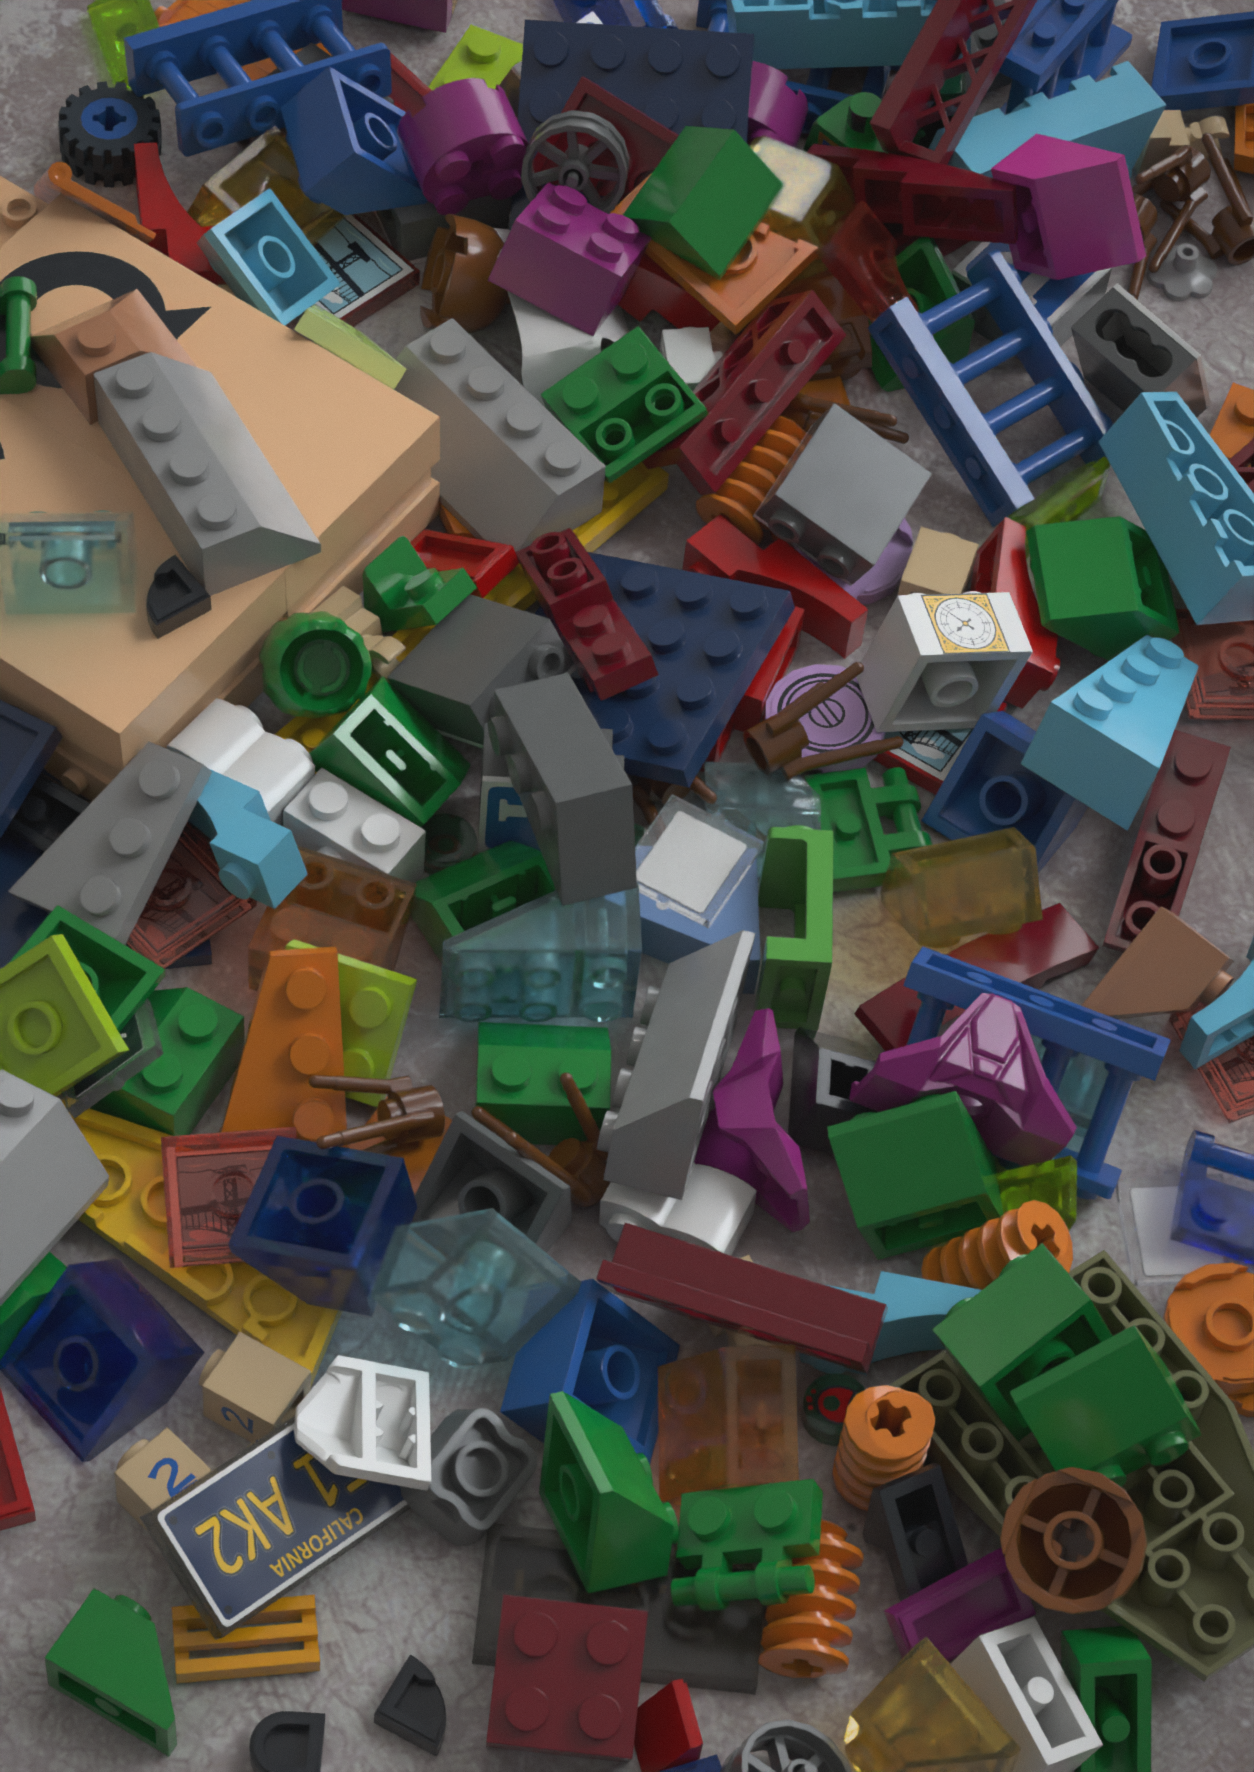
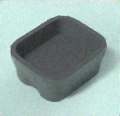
[400,1408,537,1546]

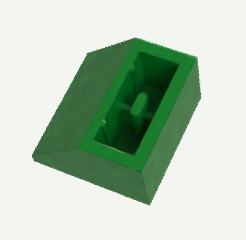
[541,326,709,483]
[1026,516,1180,661]
[309,676,471,827]
[399,840,577,993]
[827,1091,1003,1260]

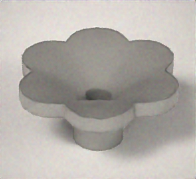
[1147,243,1217,301]

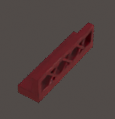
[870,0,1037,165]
[642,290,846,495]
[596,1223,888,1374]

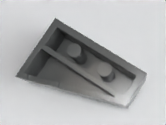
[488,673,637,906]

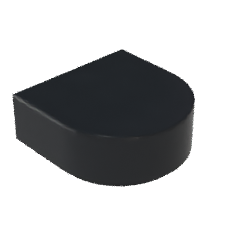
[249,1711,325,1772]

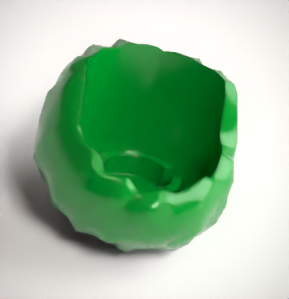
[259,611,372,718]

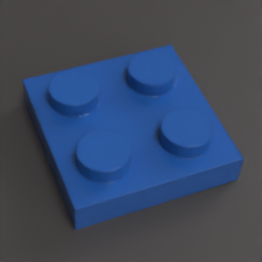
[1151,11,1254,111]

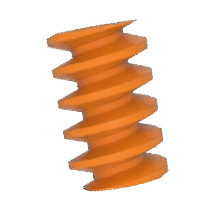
[695,416,806,545]
[921,1200,1073,1290]
[832,1385,935,1511]
[758,1519,864,1678]

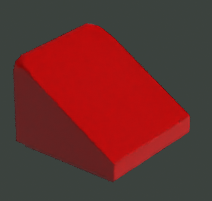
[634,1679,703,1772]

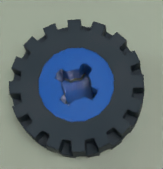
[58,81,162,188]

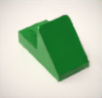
[362,536,477,633]

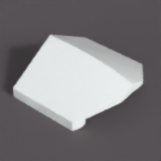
[294,1355,431,1491]

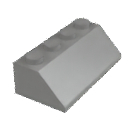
[394,318,606,552]
[93,352,321,596]
[597,930,756,1200]
[0,1069,110,1306]

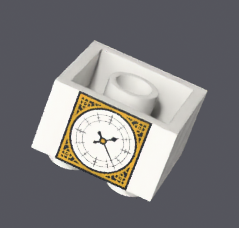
[856,591,1033,732]

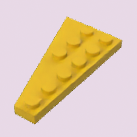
[61,1099,382,1386]

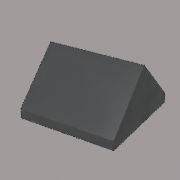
[402,1111,572,1297]

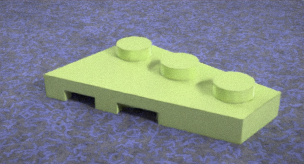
[294,304,407,390]

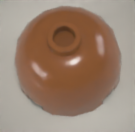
[420,214,511,334]
[1000,1467,1147,1615]

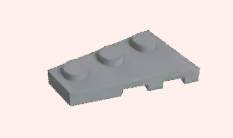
[8,742,212,945]

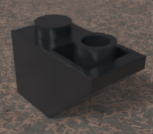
[788,1027,878,1154]

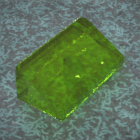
[87,0,159,89]
[1010,456,1110,559]

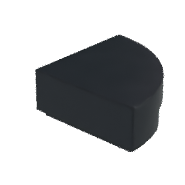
[146,555,212,639]
[374,1655,446,1757]

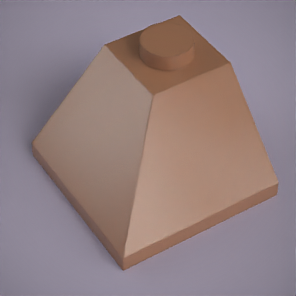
[31,289,198,425]
[1081,906,1234,1019]

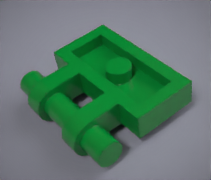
[802,767,935,893]
[671,1479,823,1612]

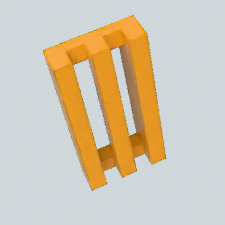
[171,1594,320,1684]

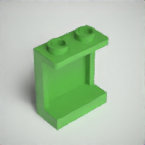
[754,825,833,1031]

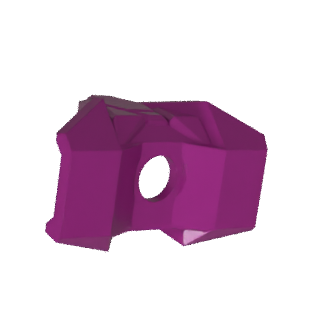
[849,993,1077,1171]
[694,1008,810,1232]

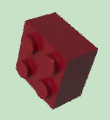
[486,1594,648,1763]

